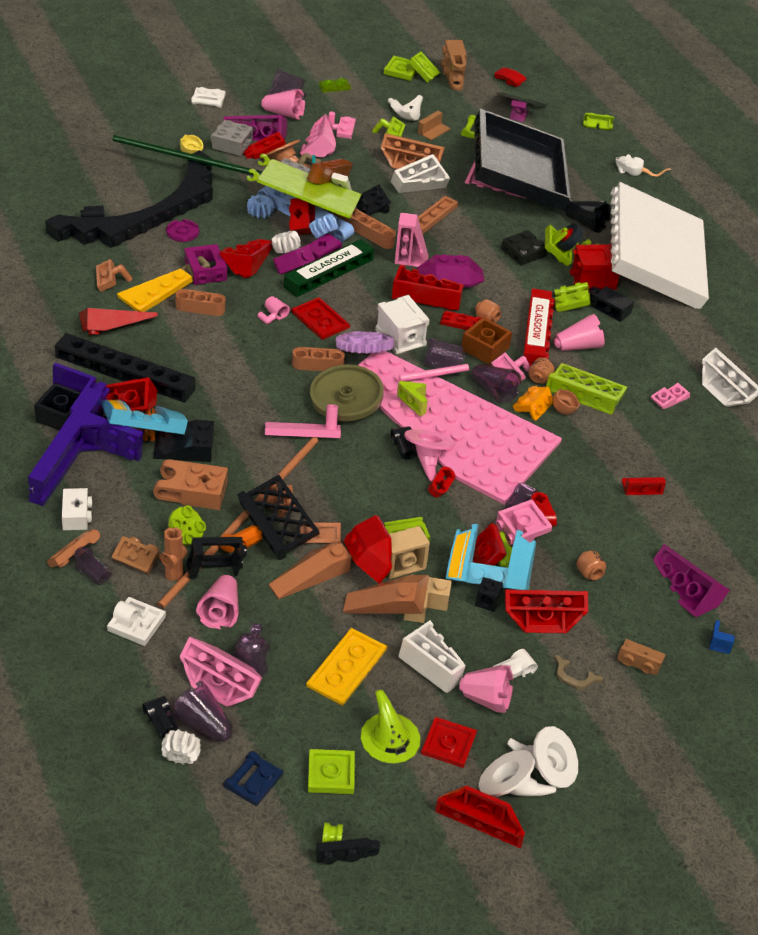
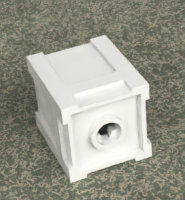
[375,295,430,354]

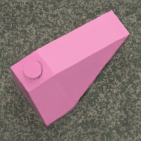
[300,114,336,157]

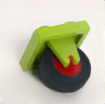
[545,223,583,266]

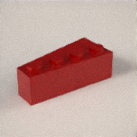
[392,264,464,311]

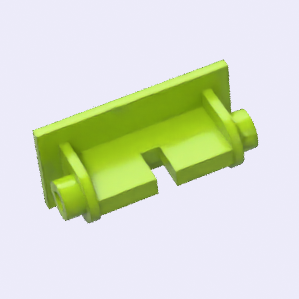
[583,113,614,131]

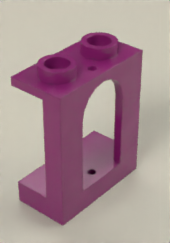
[184,244,227,285]

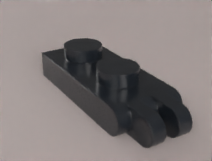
[315,838,380,865]

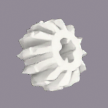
[272,231,301,254]
[161,729,201,765]

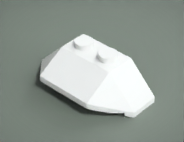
[702,348,758,407]

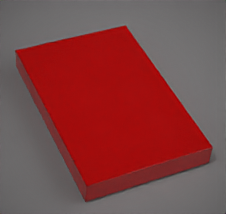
[291,297,350,340]

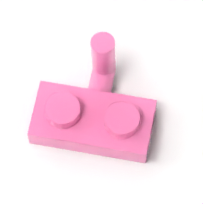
[329,112,356,139]
[491,352,530,388]

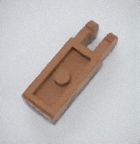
[46,529,100,568]

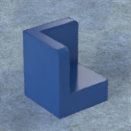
[709,620,735,654]

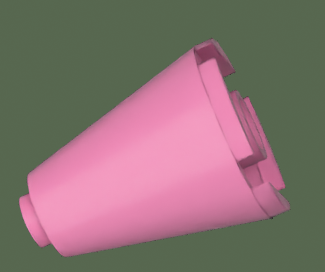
[262,89,305,120]
[554,314,605,351]
[196,575,239,629]

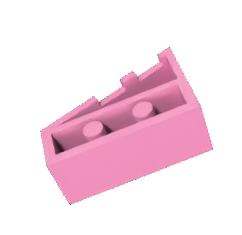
[395,213,428,267]

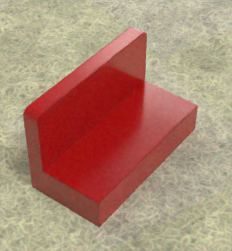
[622,477,666,495]

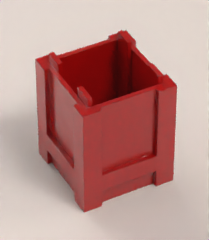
[569,244,620,290]

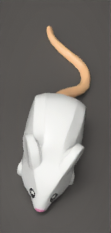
[615,154,671,177]

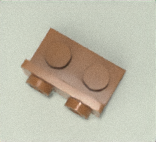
[111,536,160,575]
[617,639,666,676]

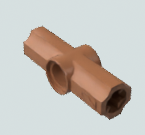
[160,527,188,581]

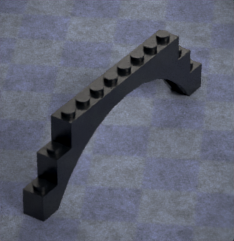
[45,150,213,248]

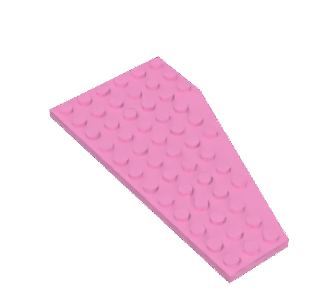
[358,351,562,505]

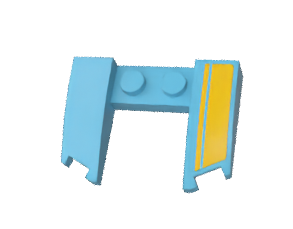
[101,400,188,434]
[446,524,536,590]

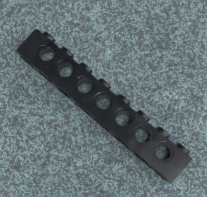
[55,333,195,403]

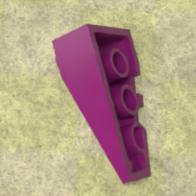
[223,115,287,141]
[653,544,730,617]

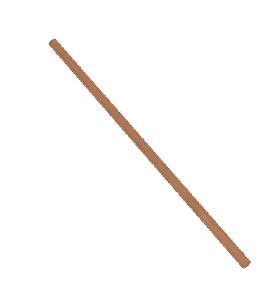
[157,437,318,609]

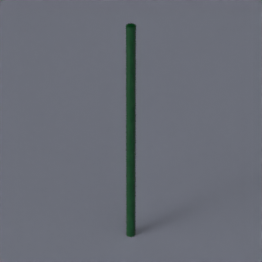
[112,135,263,176]

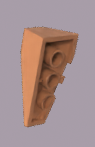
[269,543,351,599]
[343,575,429,614]

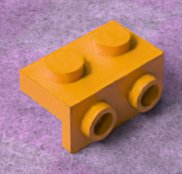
[513,386,553,421]

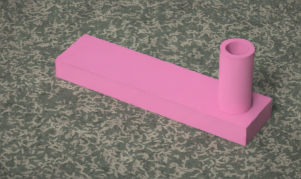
[265,404,341,438]

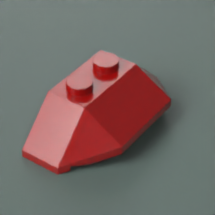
[343,515,392,584]
[505,590,588,633]
[435,785,525,849]

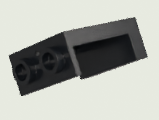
[186,537,247,578]

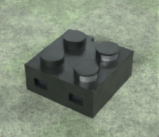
[501,230,547,266]

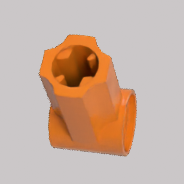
[220,525,263,553]

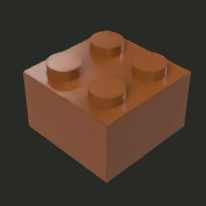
[461,317,512,365]

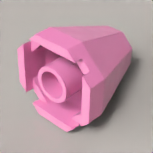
[460,665,513,713]

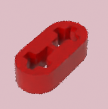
[428,466,455,498]

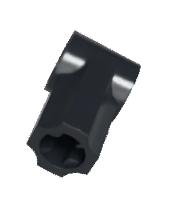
[390,426,417,460]
[142,696,179,739]

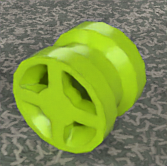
[322,822,343,842]

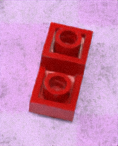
[494,67,526,87]

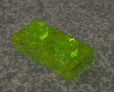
[319,78,351,93]

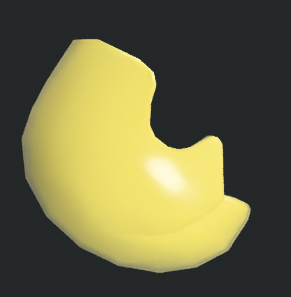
[180,135,203,154]

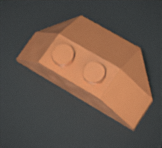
[381,133,445,169]

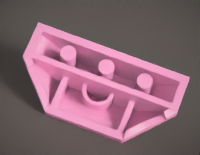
[180,637,262,707]

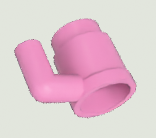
[257,296,290,324]

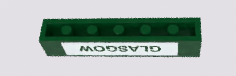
[284,239,374,297]

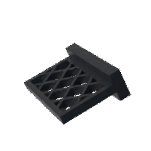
[237,475,320,560]

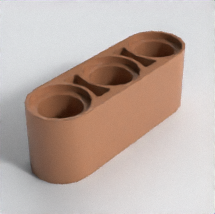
[175,289,225,316]
[292,347,345,371]

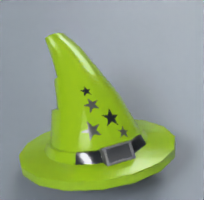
[361,690,421,764]

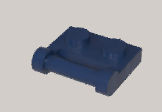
[223,751,283,806]

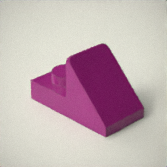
[509,99,529,122]

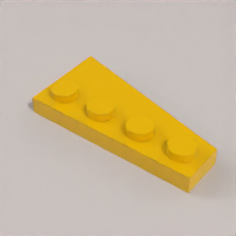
[117,268,193,312]

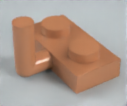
[96,259,133,291]

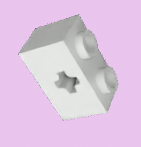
[62,488,92,530]

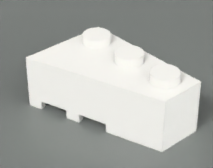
[391,154,450,193]
[398,621,466,693]

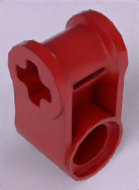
[531,492,557,527]

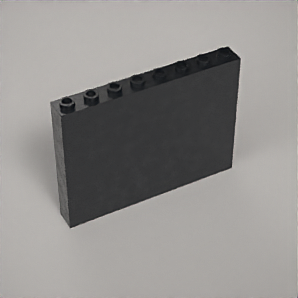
[474,108,572,211]

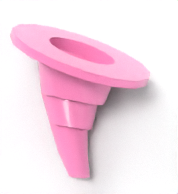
[404,429,455,481]

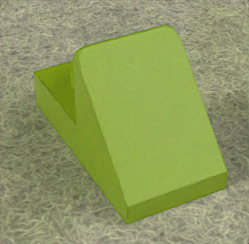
[397,381,428,416]

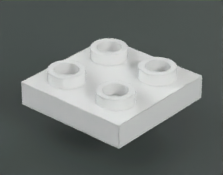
[107,597,166,646]

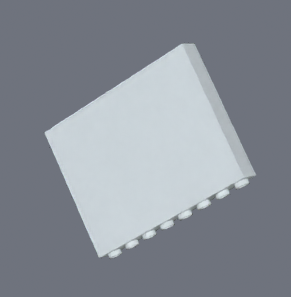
[610,182,709,309]

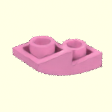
[651,383,690,409]

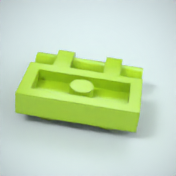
[554,282,590,312]

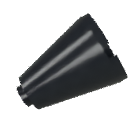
[565,201,611,233]

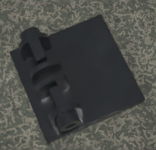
[356,184,391,216]

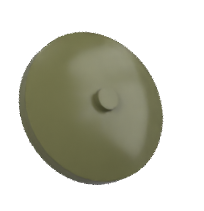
[310,365,384,421]

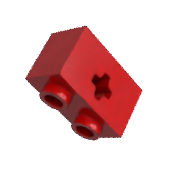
[289,198,315,235]

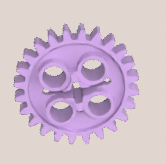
[336,331,394,354]

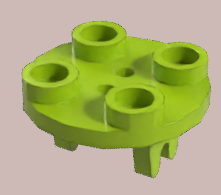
[168,505,206,546]

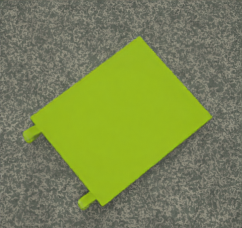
[246,154,361,219]

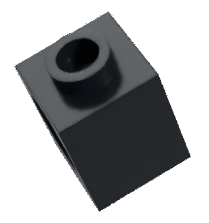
[475,577,503,612]

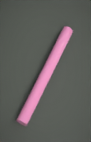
[399,364,469,381]

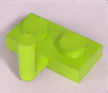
[372,116,405,137]

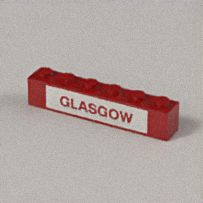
[523,288,555,366]

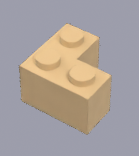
[404,574,452,623]

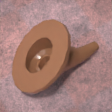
[260,139,312,168]

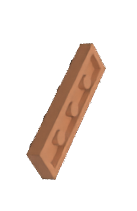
[418,196,458,234]

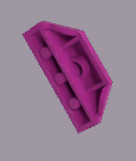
[417,254,484,287]

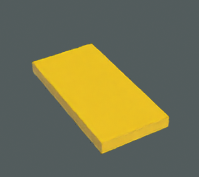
[306,628,387,706]

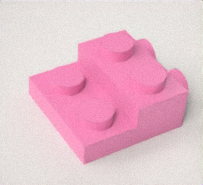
[496,499,552,546]

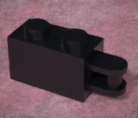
[589,287,634,322]

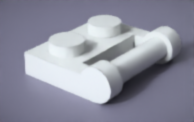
[191,87,226,108]

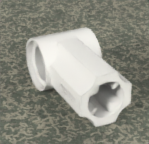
[493,649,538,678]

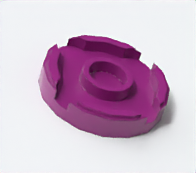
[167,219,199,242]

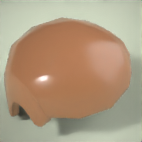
[552,389,580,415]

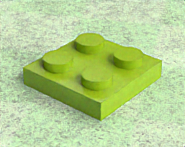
[383,56,417,81]
[308,749,355,794]

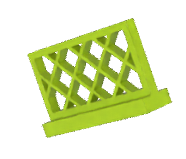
[546,363,628,415]

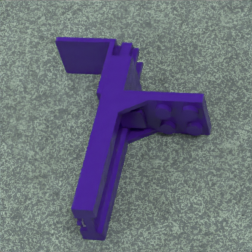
[28,363,143,506]

